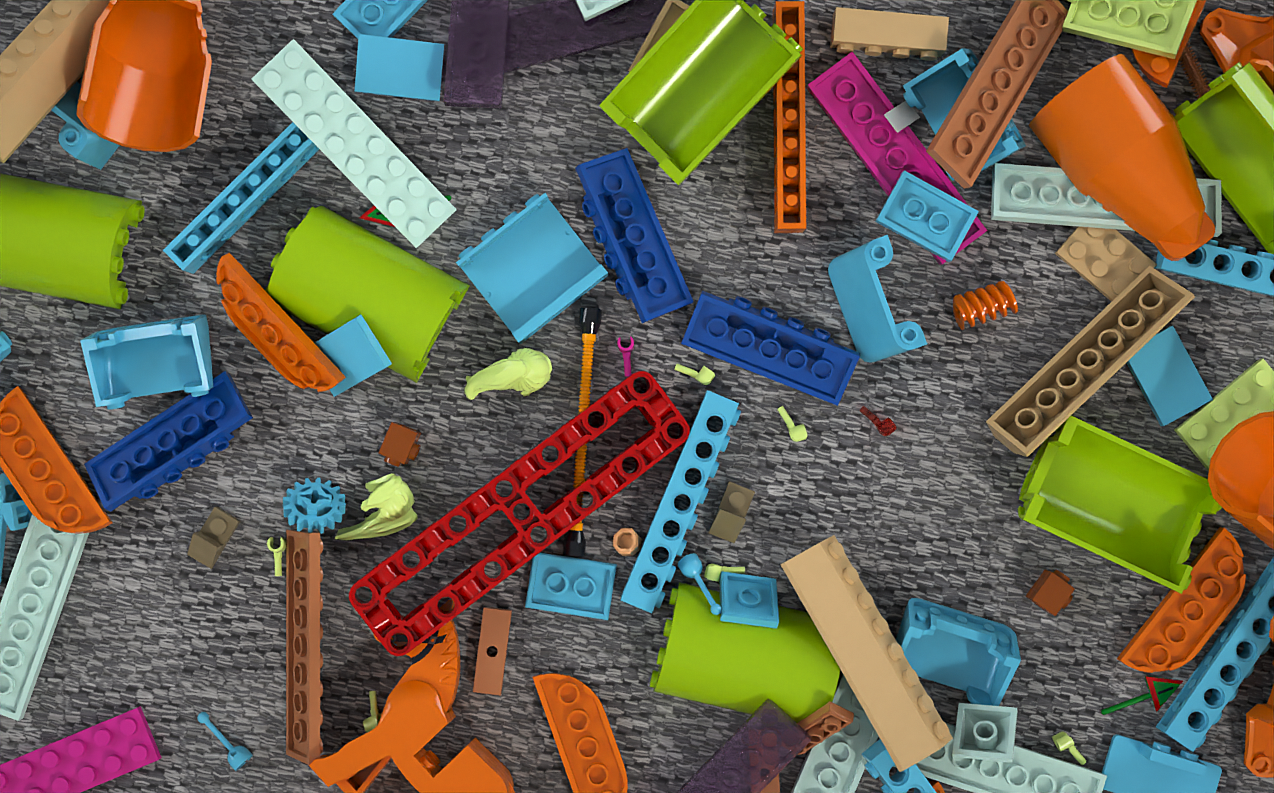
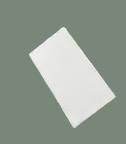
[884,101,920,133]

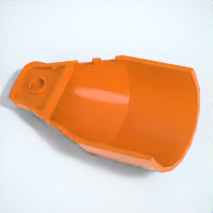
[76,0,212,152]
[1028,54,1215,261]
[1208,411,1274,549]

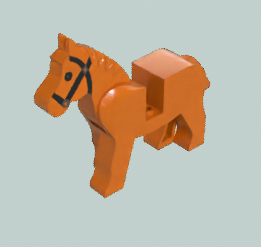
[309,599,515,793]

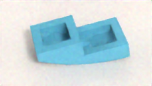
[0,472,32,531]

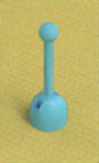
[678,553,722,615]
[197,712,253,771]

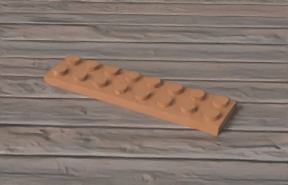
[926,0,1068,189]
[286,530,323,765]

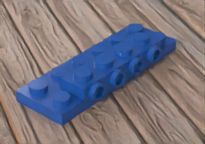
[575,148,694,324]
[681,291,860,406]
[84,371,253,512]

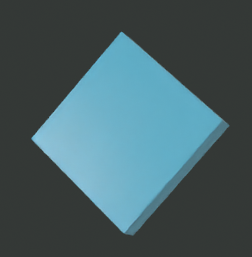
[719,571,779,629]

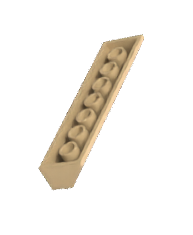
[0,0,110,163]
[986,266,1195,457]
[781,535,953,772]

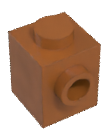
[378,422,421,467]
[1025,569,1075,616]

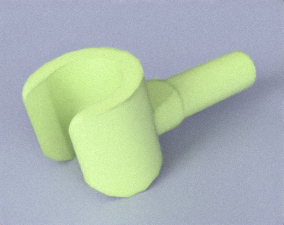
[675,363,715,385]
[777,406,807,442]
[267,537,286,576]
[704,564,745,582]
[363,691,381,732]
[1052,731,1086,765]

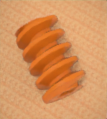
[953,281,1018,330]

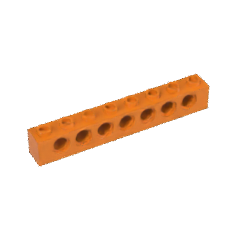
[773,1,806,233]

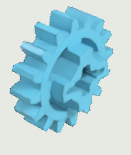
[283,478,346,534]

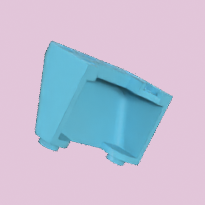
[903,48,1026,184]
[51,82,120,170]
[828,235,927,363]
[80,315,213,410]
[896,598,1021,706]

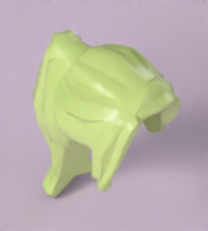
[465,348,552,400]
[335,473,418,540]

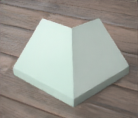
[952,703,1018,762]

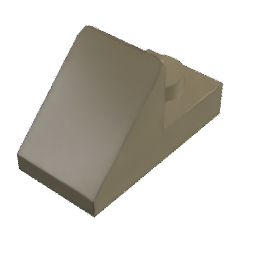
[708,481,755,543]
[187,507,241,569]

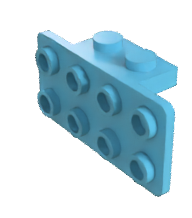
[1102,734,1222,793]

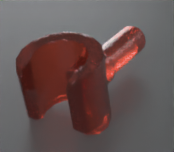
[859,406,897,436]

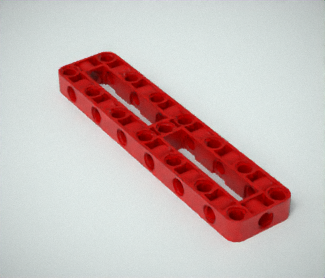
[349,371,690,656]

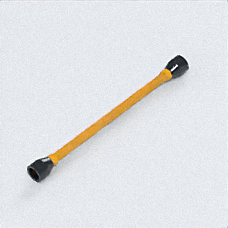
[563,308,602,557]

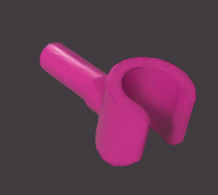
[617,336,634,376]

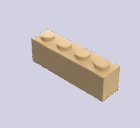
[830,7,949,61]

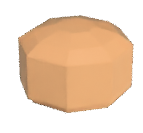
[613,528,642,556]

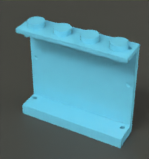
[456,193,608,344]

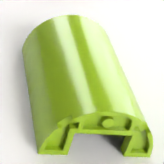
[599,0,803,185]
[1173,62,1274,254]
[0,173,145,310]
[265,206,470,383]
[1018,416,1222,594]
[649,582,840,725]

